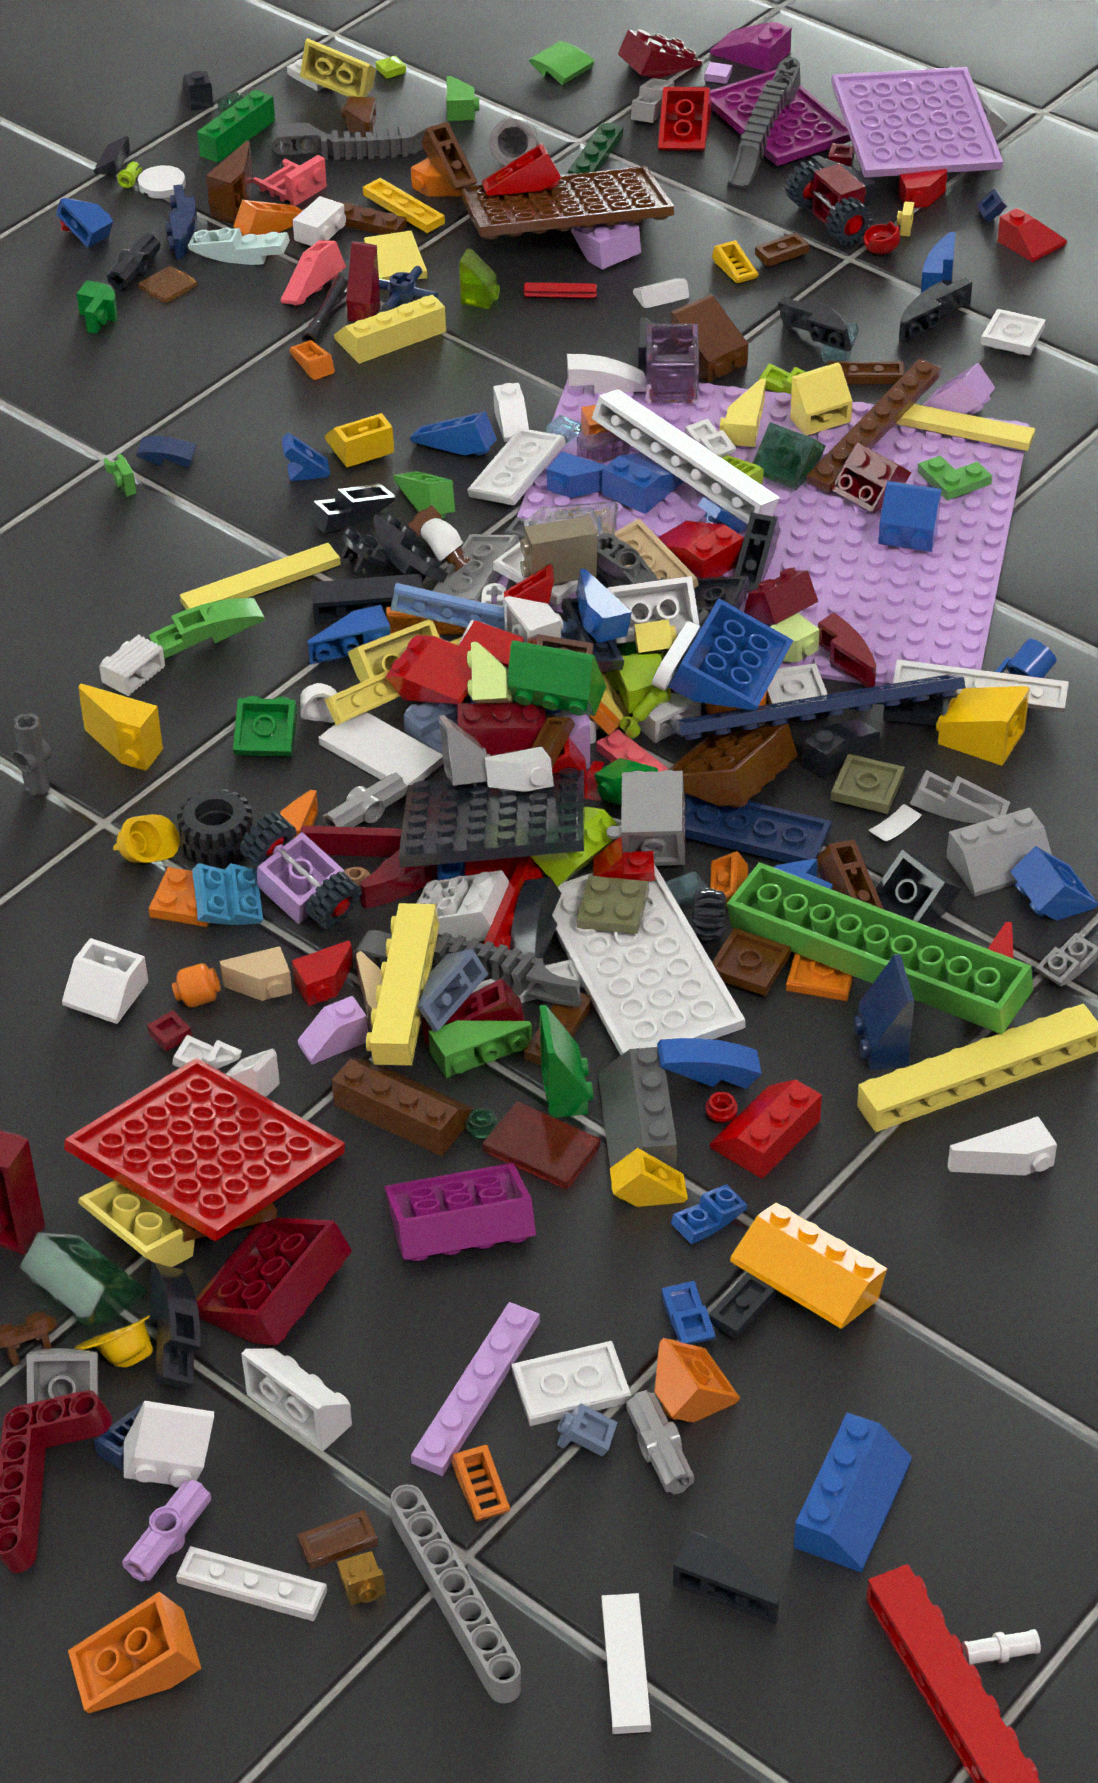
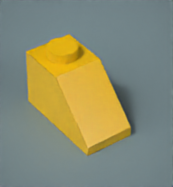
[610,1148,688,1207]

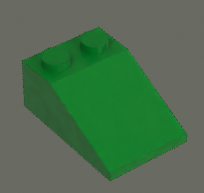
[539,1005,593,1118]

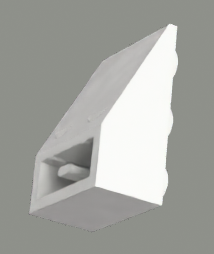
[416,870,509,941]

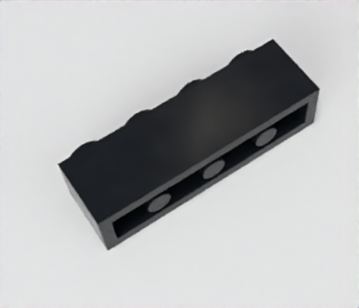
[311,574,423,625]

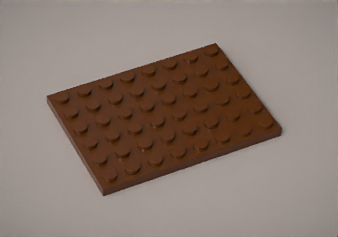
[459,166,675,239]

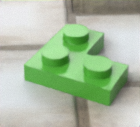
[917,455,992,500]

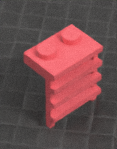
[252,155,327,206]

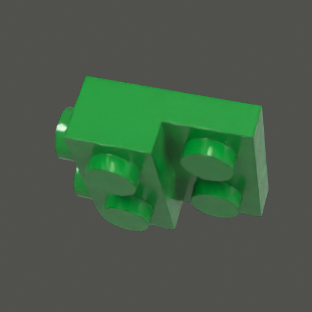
[233,696,298,757]

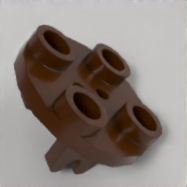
[0,1311,57,1367]

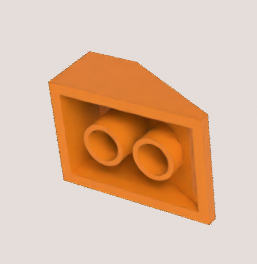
[68,1592,202,1714]

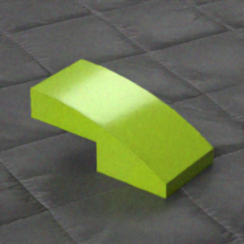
[759,363,805,394]

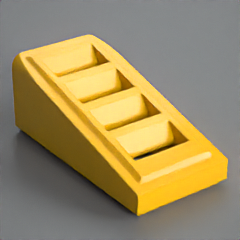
[712,240,759,283]

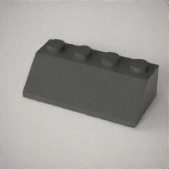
[598,1047,677,1169]

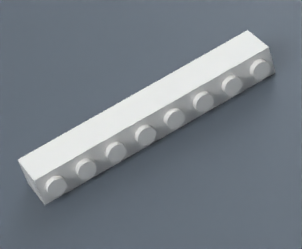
[592,389,780,524]

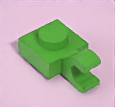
[104,454,136,497]

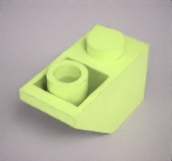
[467,642,513,703]

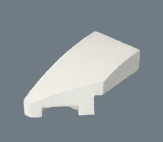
[172,1035,242,1069]

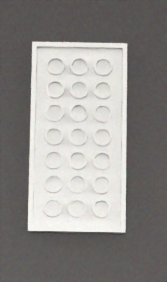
[552,864,746,1055]

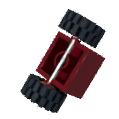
[785,161,873,246]

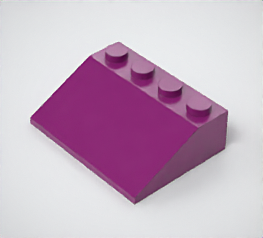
[384,1163,536,1261]

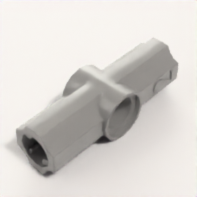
[323,772,407,827]
[626,1390,694,1494]

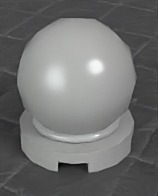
[489,115,537,166]

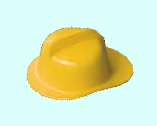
[113,814,180,863]
[74,1315,153,1367]

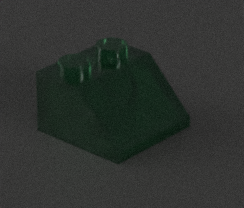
[752,422,826,490]

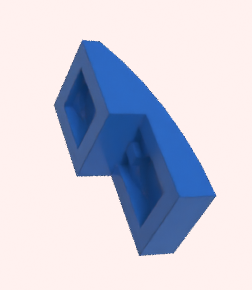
[661,1281,715,1345]

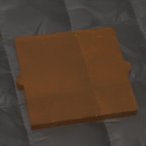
[138,265,198,303]

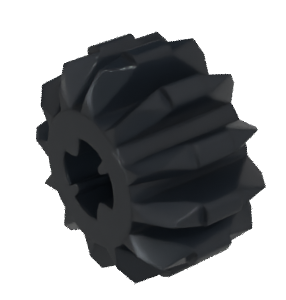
[692,888,726,941]

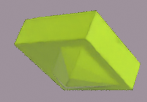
[375,56,406,79]

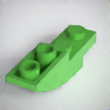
[149,598,265,659]

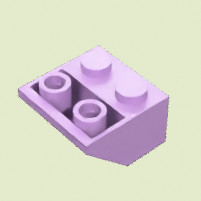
[571,220,641,269]

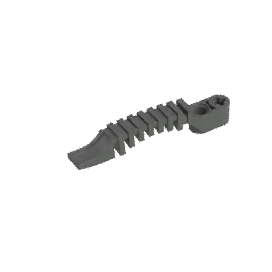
[727,58,801,189]
[271,123,450,160]
[597,533,709,630]
[352,930,583,1007]

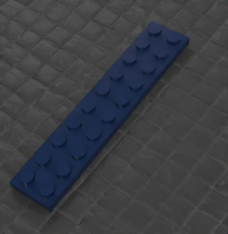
[670,674,966,740]

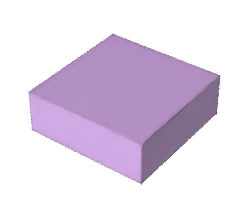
[704,62,732,84]

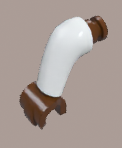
[408,504,471,572]

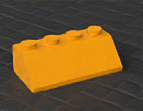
[730,1203,887,1329]

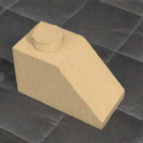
[220,946,292,1001]

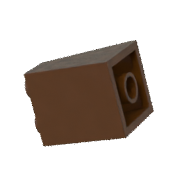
[670,294,748,383]

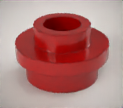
[705,1092,738,1122]

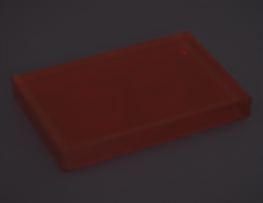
[483,1101,601,1190]

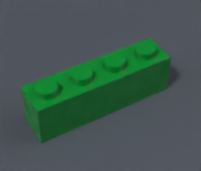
[197,90,275,163]

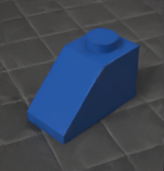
[56,198,114,248]
[547,451,606,498]

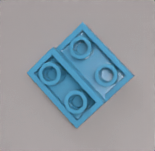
[192,863,263,925]

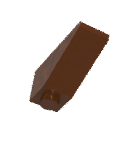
[421,122,478,190]
[816,840,884,909]

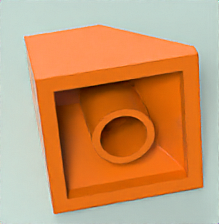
[655,1338,741,1423]

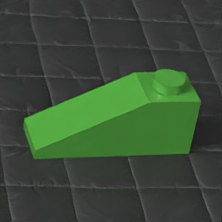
[393,471,455,518]

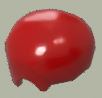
[863,222,900,255]

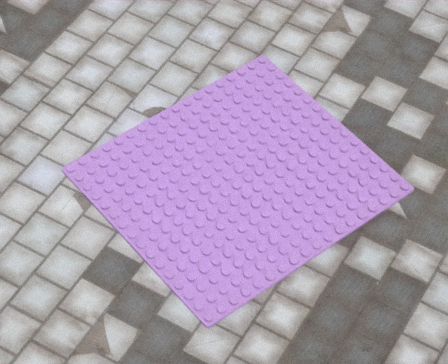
[492,377,1029,686]

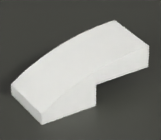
[684,419,736,457]

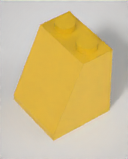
[936,686,1030,766]

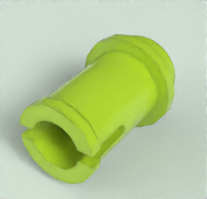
[117,161,142,188]

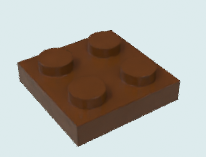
[712,928,791,996]

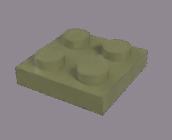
[831,754,905,814]
[576,876,649,934]

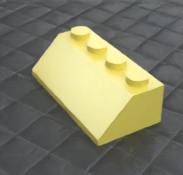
[334,295,446,364]

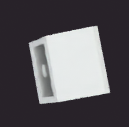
[62,938,148,1024]

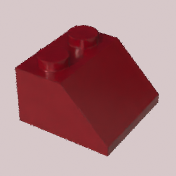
[744,567,819,624]

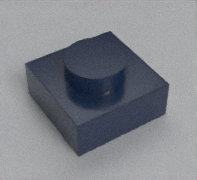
[977,188,1007,223]

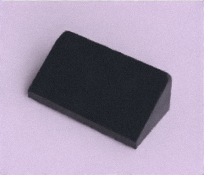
[94,136,130,176]

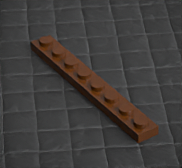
[807,358,942,493]

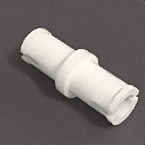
[961,1629,1041,1665]

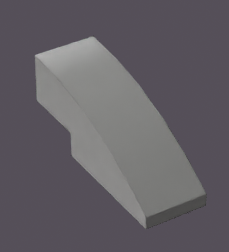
[631,78,674,123]
[910,770,1010,823]

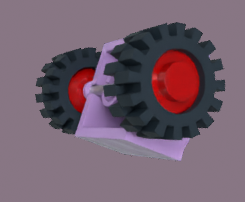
[240,811,362,929]

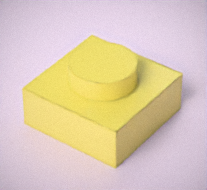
[897,202,914,236]

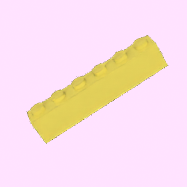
[366,903,440,1066]

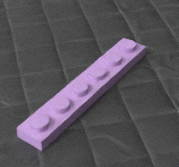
[411,1302,540,1476]

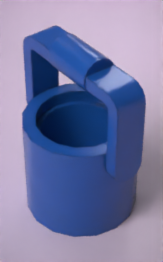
[995,638,1057,678]

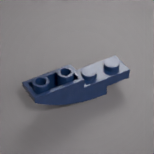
[165,184,198,260]

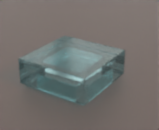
[545,414,582,444]

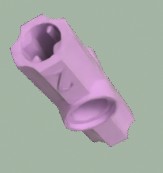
[122,1479,211,1582]

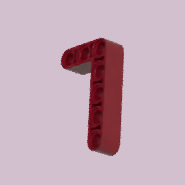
[0,1390,112,1573]

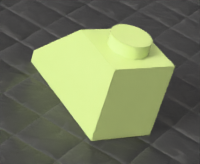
[770,613,819,662]

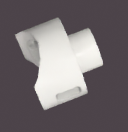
[300,683,337,723]

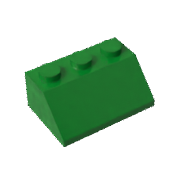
[508,640,606,716]

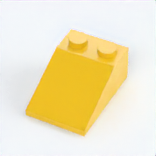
[78,684,163,771]

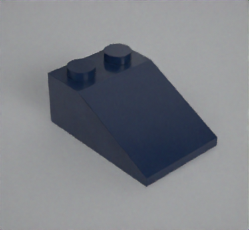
[853,954,914,1071]

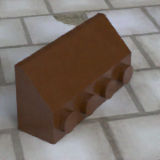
[332,1059,477,1156]

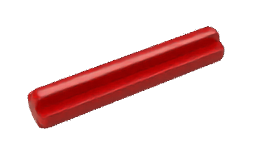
[524,282,597,298]

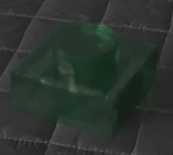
[217,91,244,112]

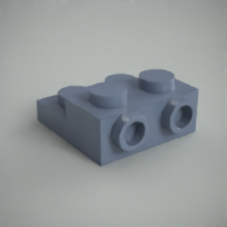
[403,701,465,755]

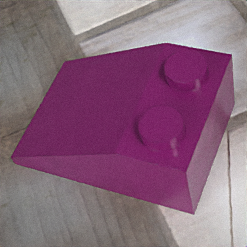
[710,22,792,72]

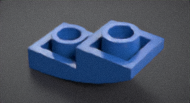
[671,1184,747,1245]

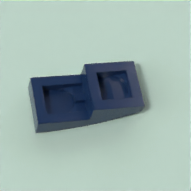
[136,436,197,468]

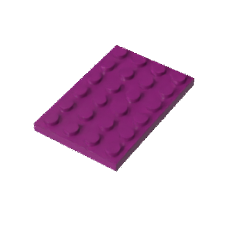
[710,69,851,166]

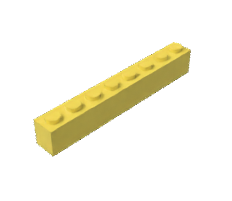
[857,1003,1098,1133]

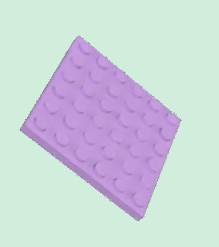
[831,67,1003,178]

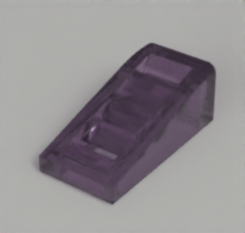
[577,432,630,464]

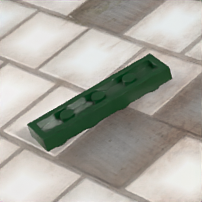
[568,123,623,174]

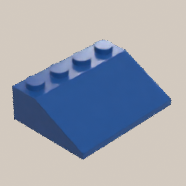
[668,598,793,711]

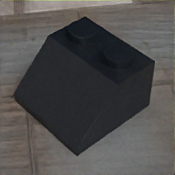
[876,849,961,926]

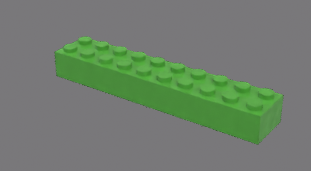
[727,862,1033,1034]

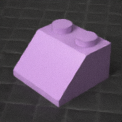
[922,363,995,415]

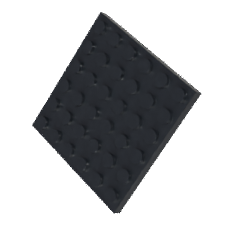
[399,767,585,868]

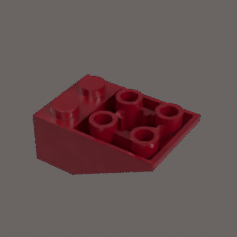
[618,29,703,79]

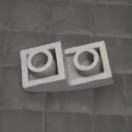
[1036,933,1098,987]

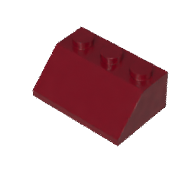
[457,703,546,756]

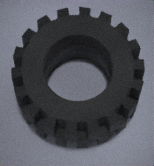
[177,789,253,866]

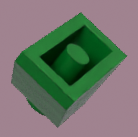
[594,758,658,805]

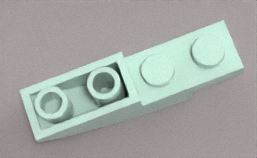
[188,227,290,265]

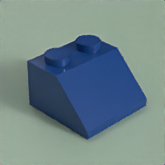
[878,481,942,552]
[1010,846,1098,921]

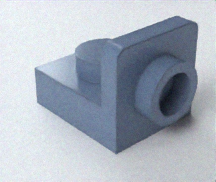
[557,1403,618,1457]

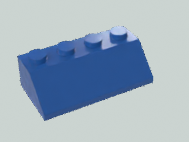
[794,1412,912,1573]

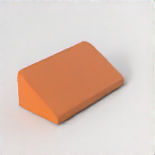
[710,851,748,907]

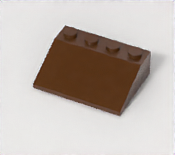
[668,723,797,808]

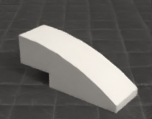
[567,354,646,393]

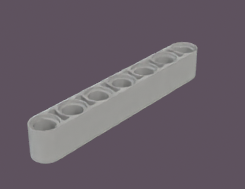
[390,1484,521,1703]

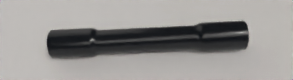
[302,277,348,343]

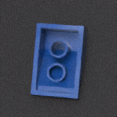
[602,452,684,514]

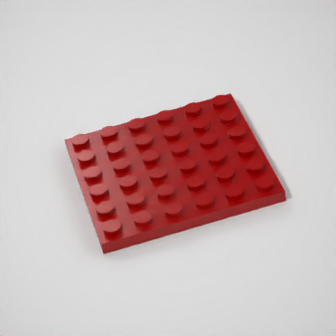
[64,1058,345,1241]

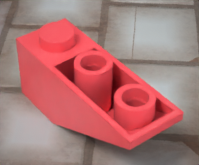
[280,240,346,306]

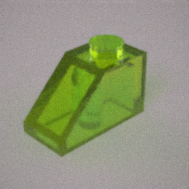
[459,248,500,309]

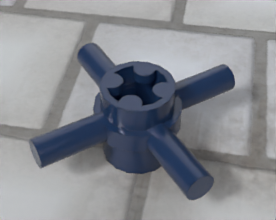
[379,266,438,312]

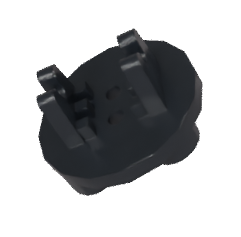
[341,526,390,577]

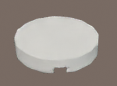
[138,165,186,199]

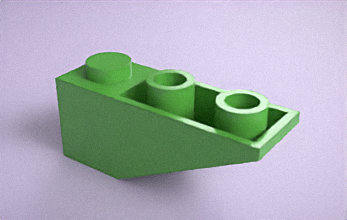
[429,1021,532,1078]

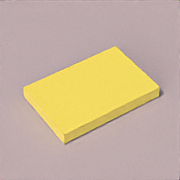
[364,231,427,281]

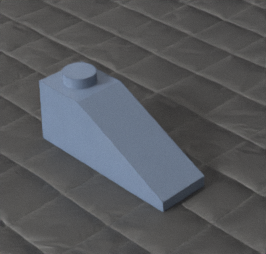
[417,949,488,1032]

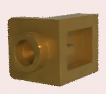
[337,1551,386,1605]

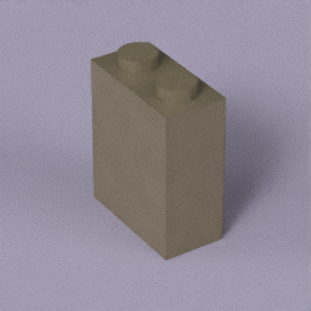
[520,516,598,584]

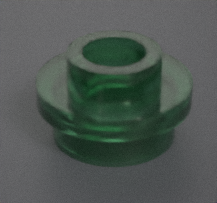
[465,1108,498,1138]

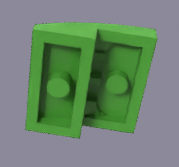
[529,41,595,85]

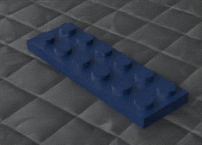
[684,792,832,863]

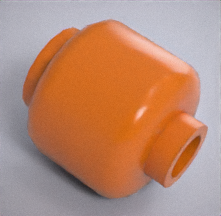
[172,963,221,1008]

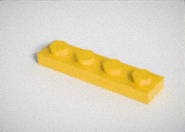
[362,178,445,233]

